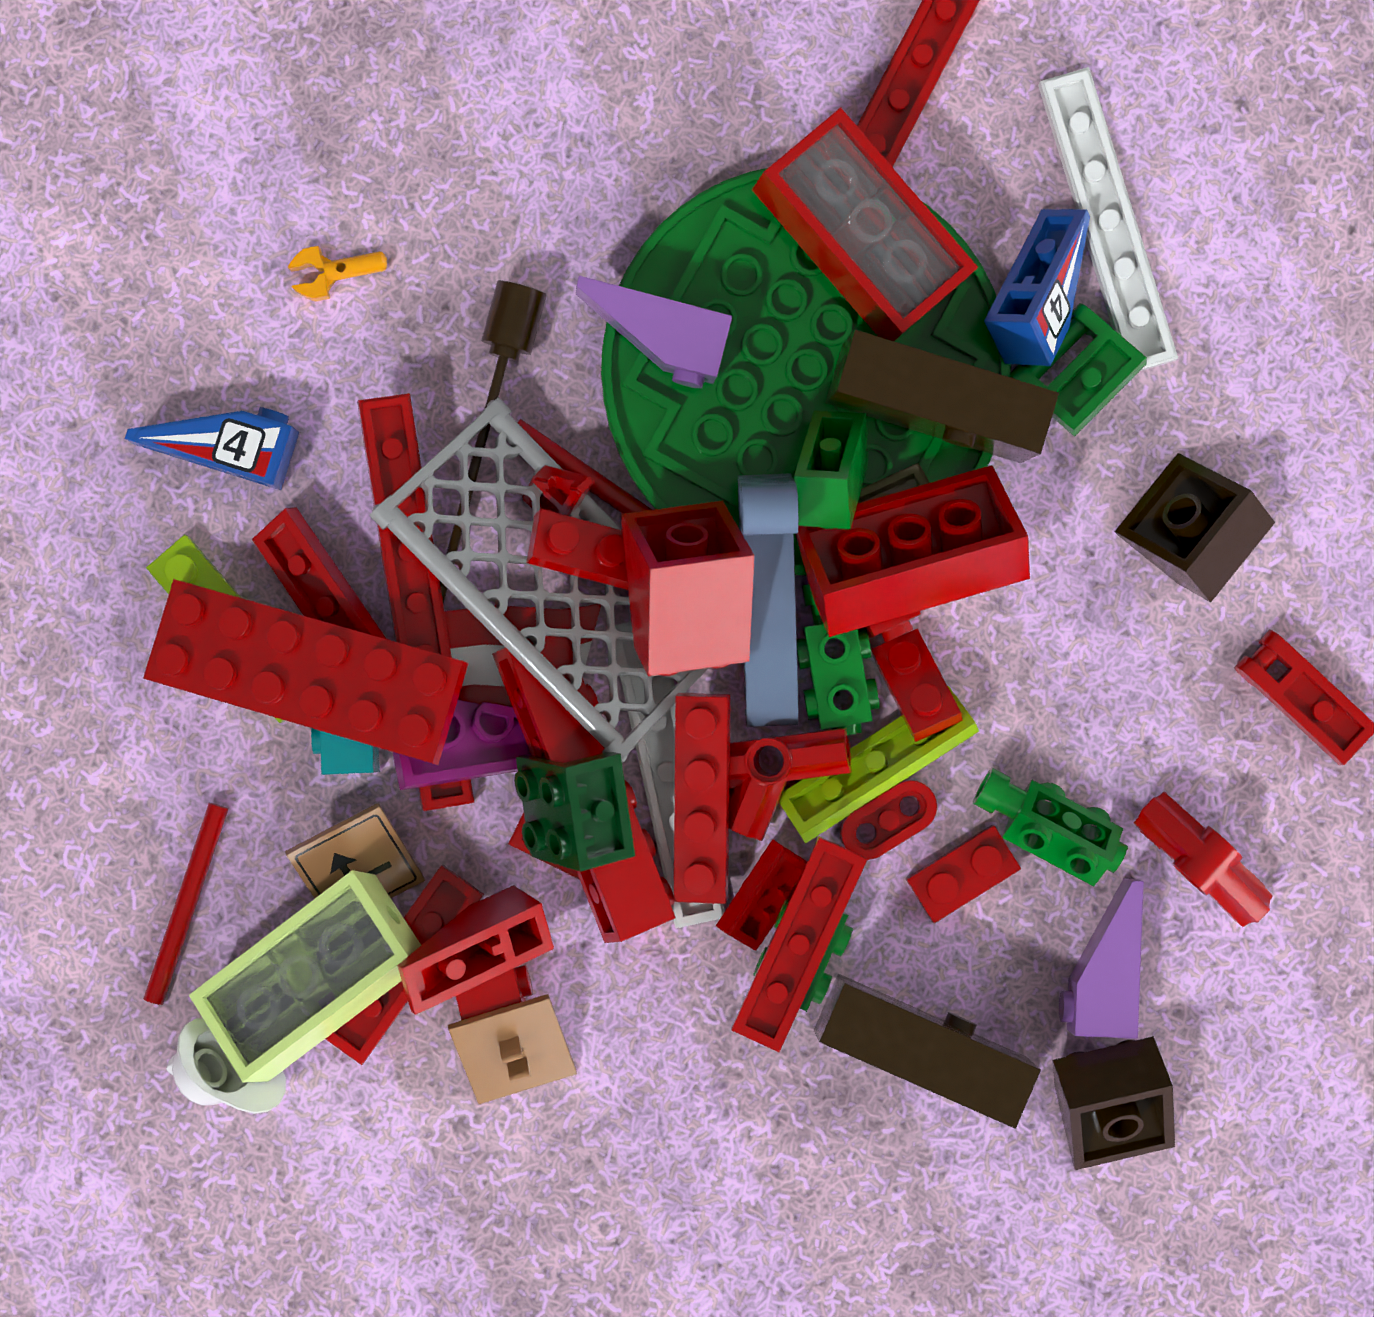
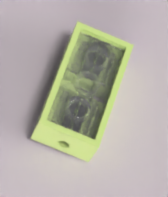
[189,870,421,1082]

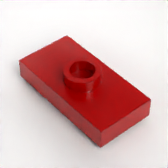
[716,839,807,951]

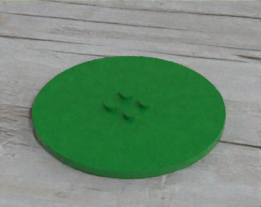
[601,168,1011,576]

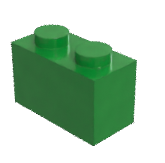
[794,410,868,529]

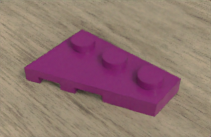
[392,700,531,790]

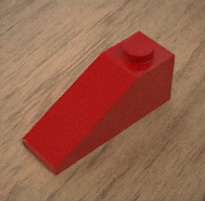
[397,885,554,1015]

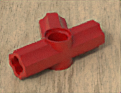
[729,728,852,841]

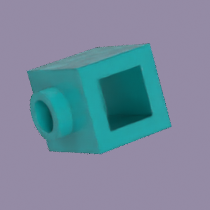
[311,728,380,775]

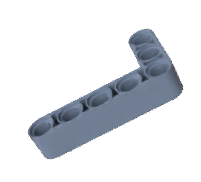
[738,473,798,727]

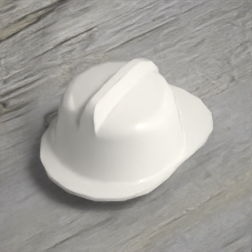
[166,1018,286,1114]

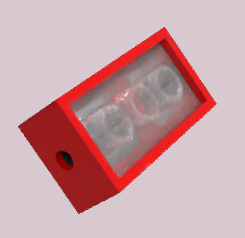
[752,107,978,341]

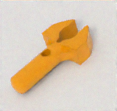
[288,246,387,302]

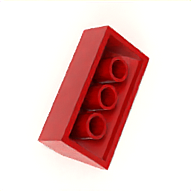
[795,465,1030,637]

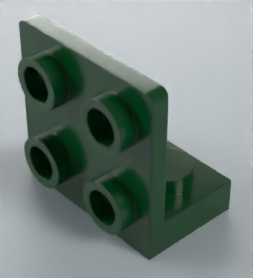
[514,752,635,872]

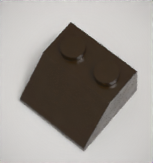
[1114,453,1275,602]
[1052,1036,1175,1170]

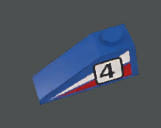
[984,209,1090,366]
[124,407,300,490]

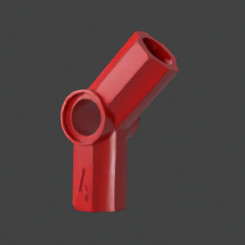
[1134,791,1273,927]

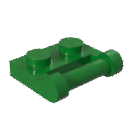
[1009,303,1147,437]

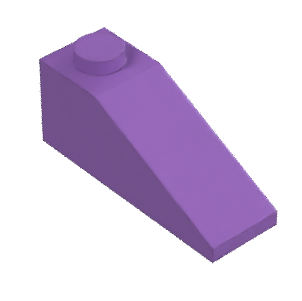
[576,276,732,388]
[1059,878,1144,1039]

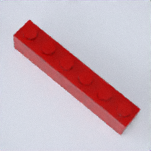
[492,626,676,943]

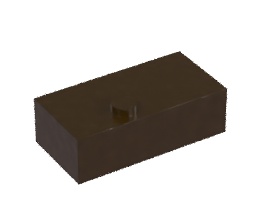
[825,330,1059,463]
[814,974,1041,1129]

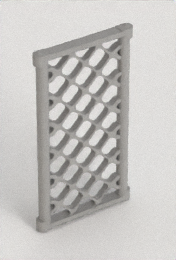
[369,397,708,762]

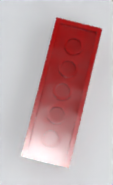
[143,579,469,765]

